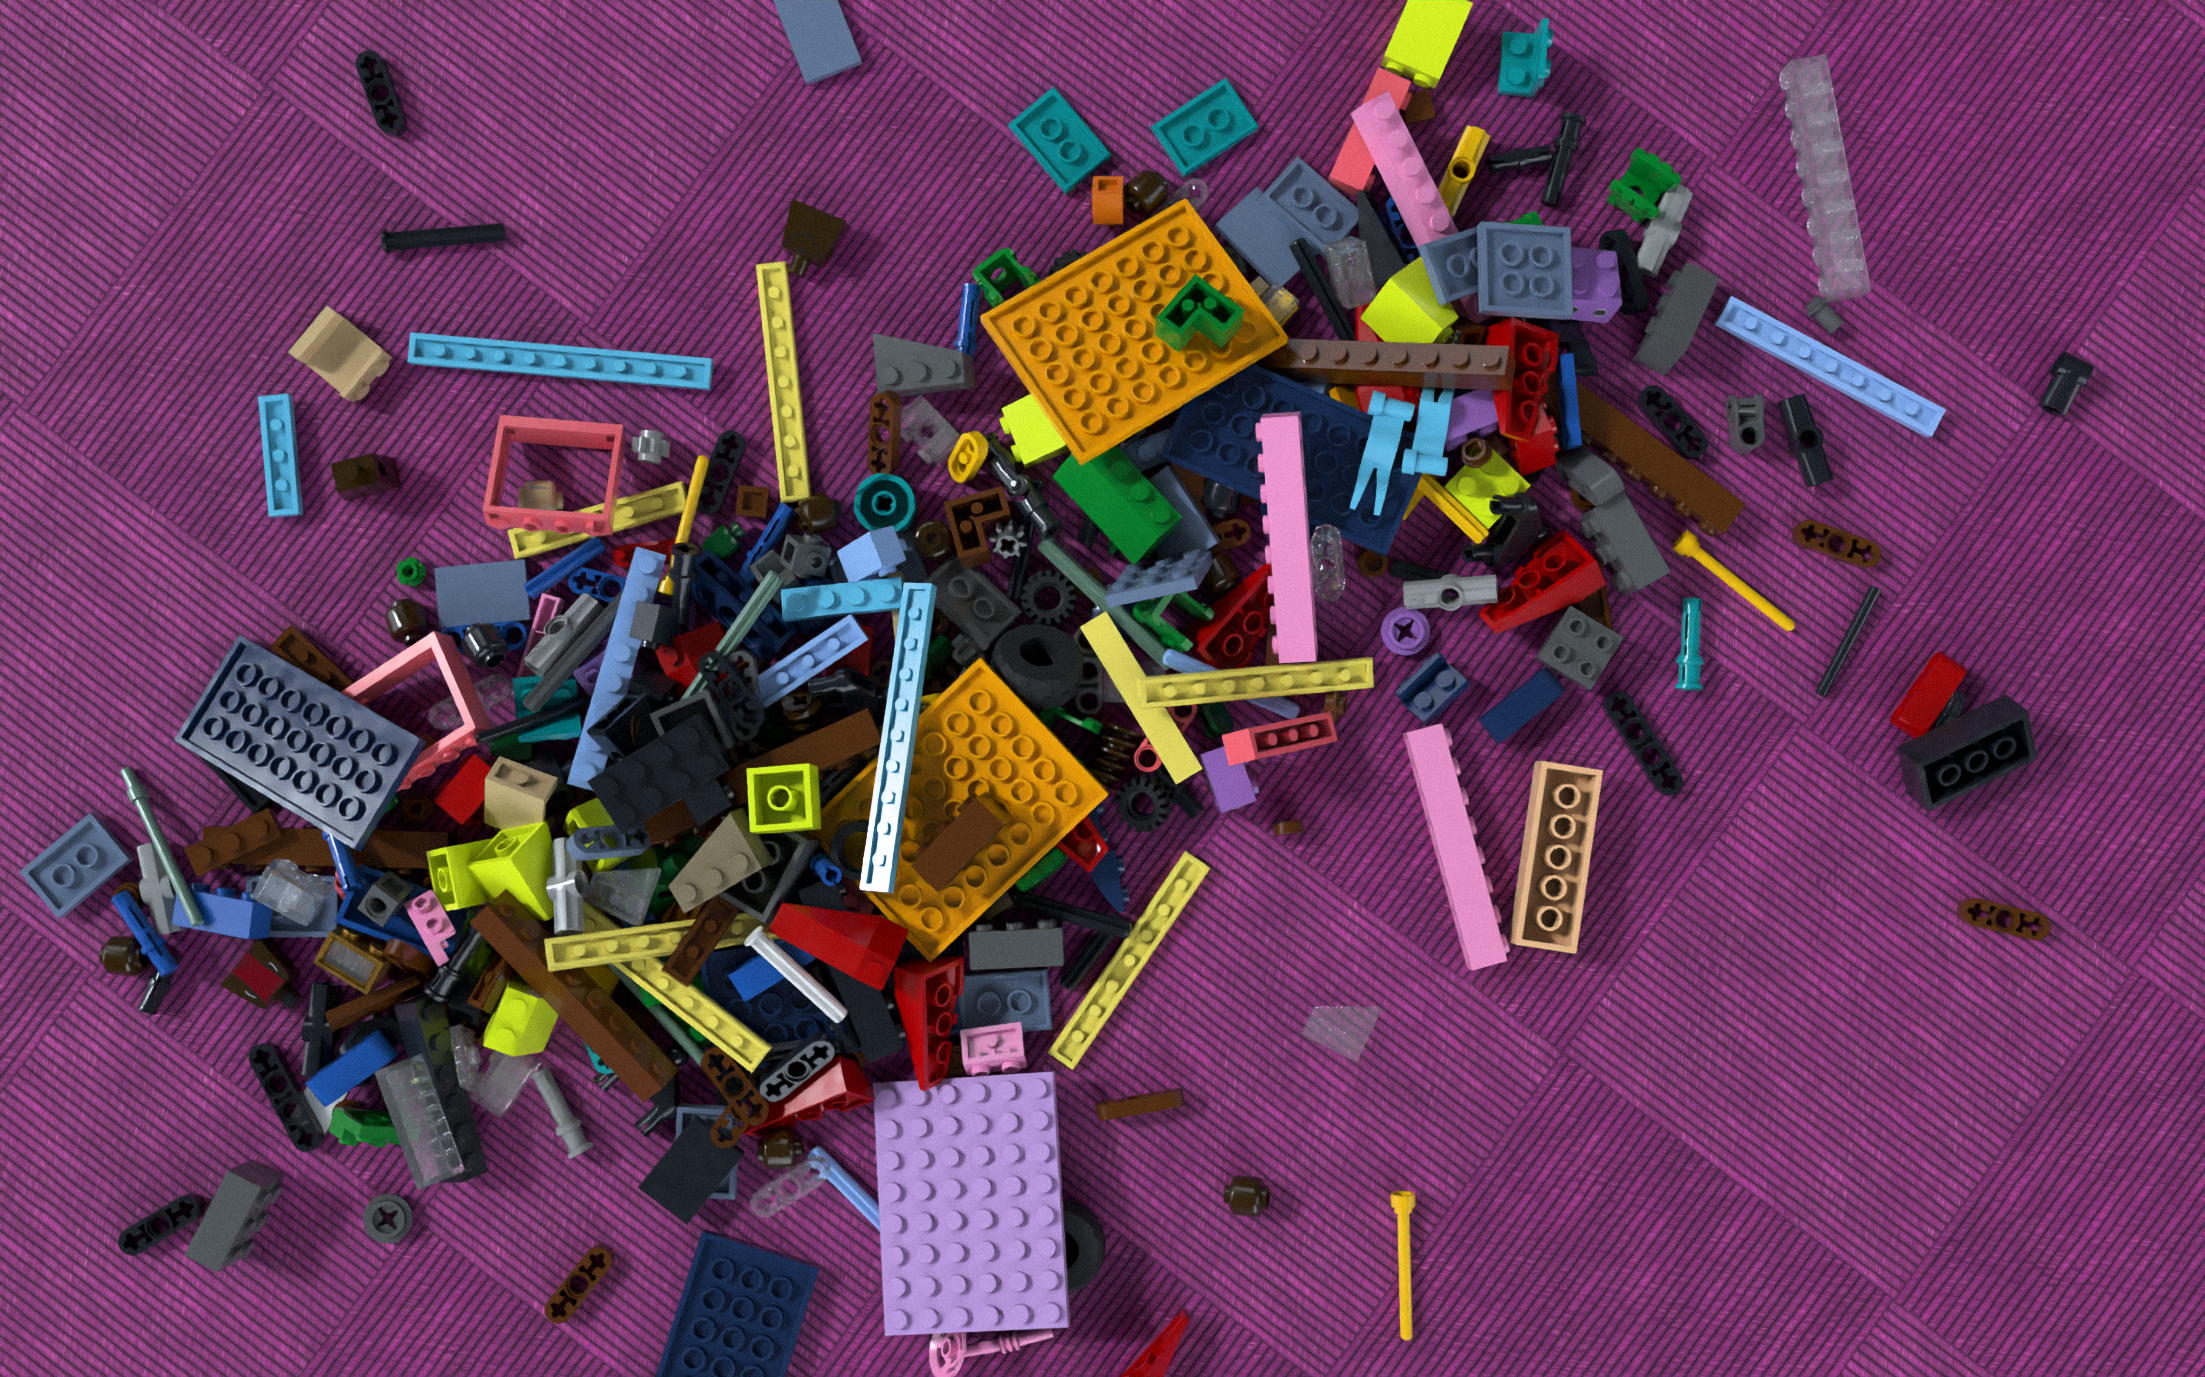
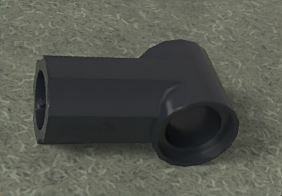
[2038,351,2094,417]

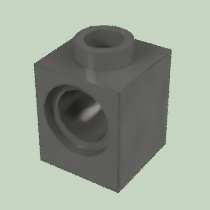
[357,870,414,927]

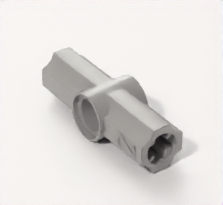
[1635,185,1693,278]
[1403,574,1499,611]
[523,593,604,678]
[546,837,589,936]
[137,843,185,936]

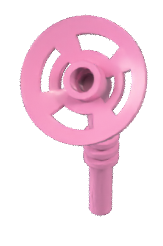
[929,1328,1054,1377]

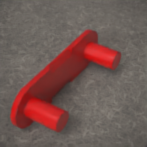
[613,538,676,568]

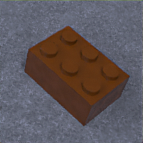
[911,791,1012,892]

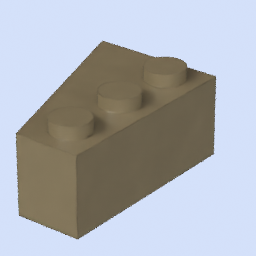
[669,807,774,913]

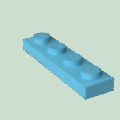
[258,394,303,518]
[781,577,904,622]

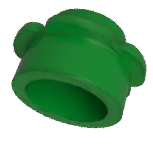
[396,557,426,587]

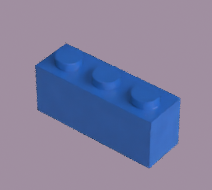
[172,882,274,939]

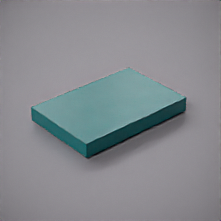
[1151,77,1259,179]
[1008,86,1112,195]

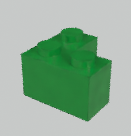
[1155,274,1245,352]

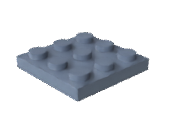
[1477,222,1573,320]
[1105,549,1213,608]

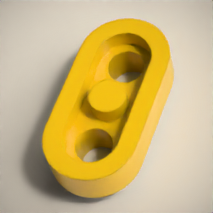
[948,431,988,483]

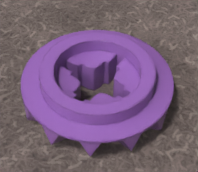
[1380,607,1430,656]

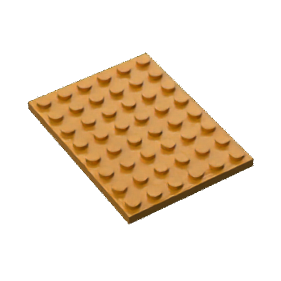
[980,198,1289,466]
[806,657,1110,962]

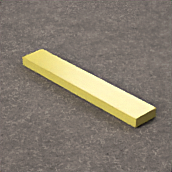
[507,481,688,560]
[1080,611,1203,784]

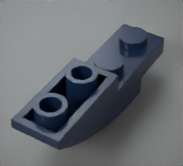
[1088,801,1129,912]

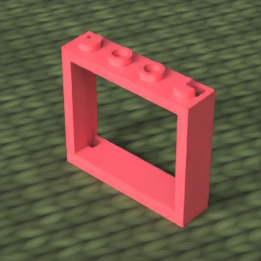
[482,415,626,536]
[341,631,492,792]

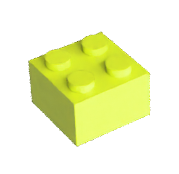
[1443,448,1531,529]
[747,763,822,834]

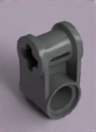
[1726,394,1765,454]

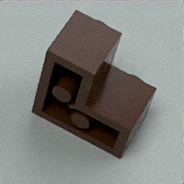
[944,486,1012,569]

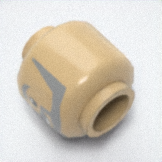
[518,480,563,511]

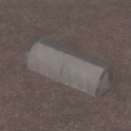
[374,1054,465,1190]

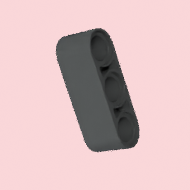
[1554,445,1624,507]
[1074,629,1103,715]

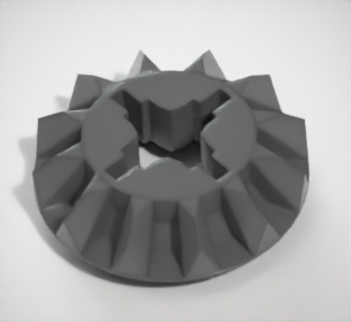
[363,1193,414,1243]

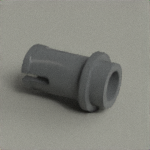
[1805,295,1844,334]

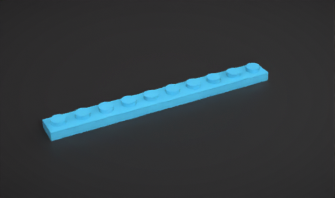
[407,332,714,390]
[859,583,937,894]

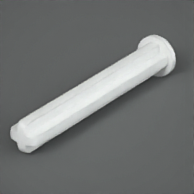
[744,926,848,1023]

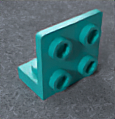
[1497,18,1553,97]
[512,674,582,743]

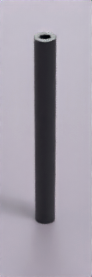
[1815,585,1882,698]
[475,694,592,746]

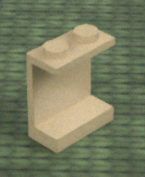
[288,306,392,403]
[484,756,558,831]

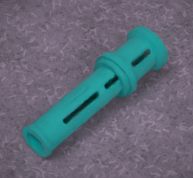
[1675,598,1704,691]

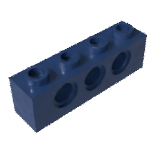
[691,549,799,664]

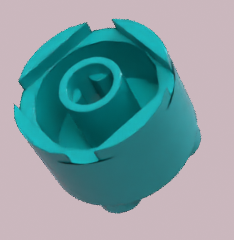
[854,473,918,535]

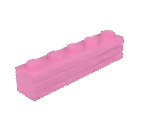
[516,593,565,678]

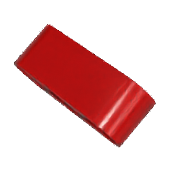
[1890,651,1967,739]

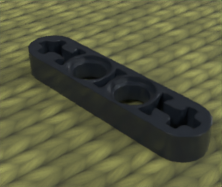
[1602,692,1683,795]
[249,1042,325,1152]

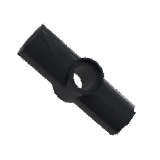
[1777,393,1834,488]
[302,982,342,1077]

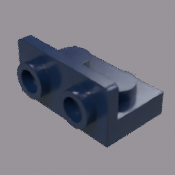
[1395,651,1470,727]

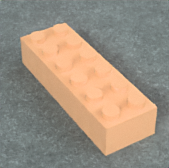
[1508,761,1603,954]

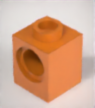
[1092,176,1124,226]

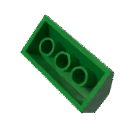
[1052,445,1182,566]

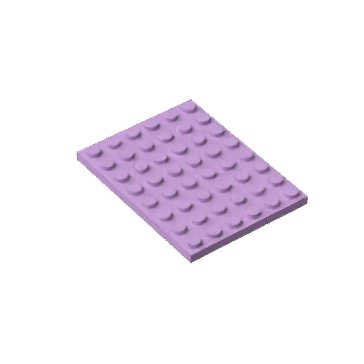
[873,1071,1070,1336]

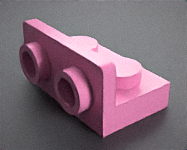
[403,890,456,966]
[960,1022,1027,1077]

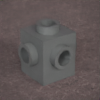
[779,533,832,579]

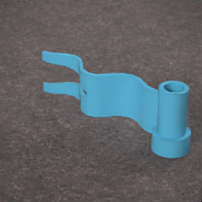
[1402,387,1455,476]
[1350,390,1415,516]

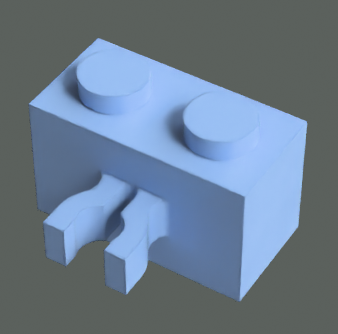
[837,525,908,582]

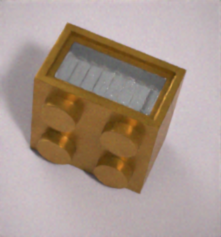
[313,925,399,995]

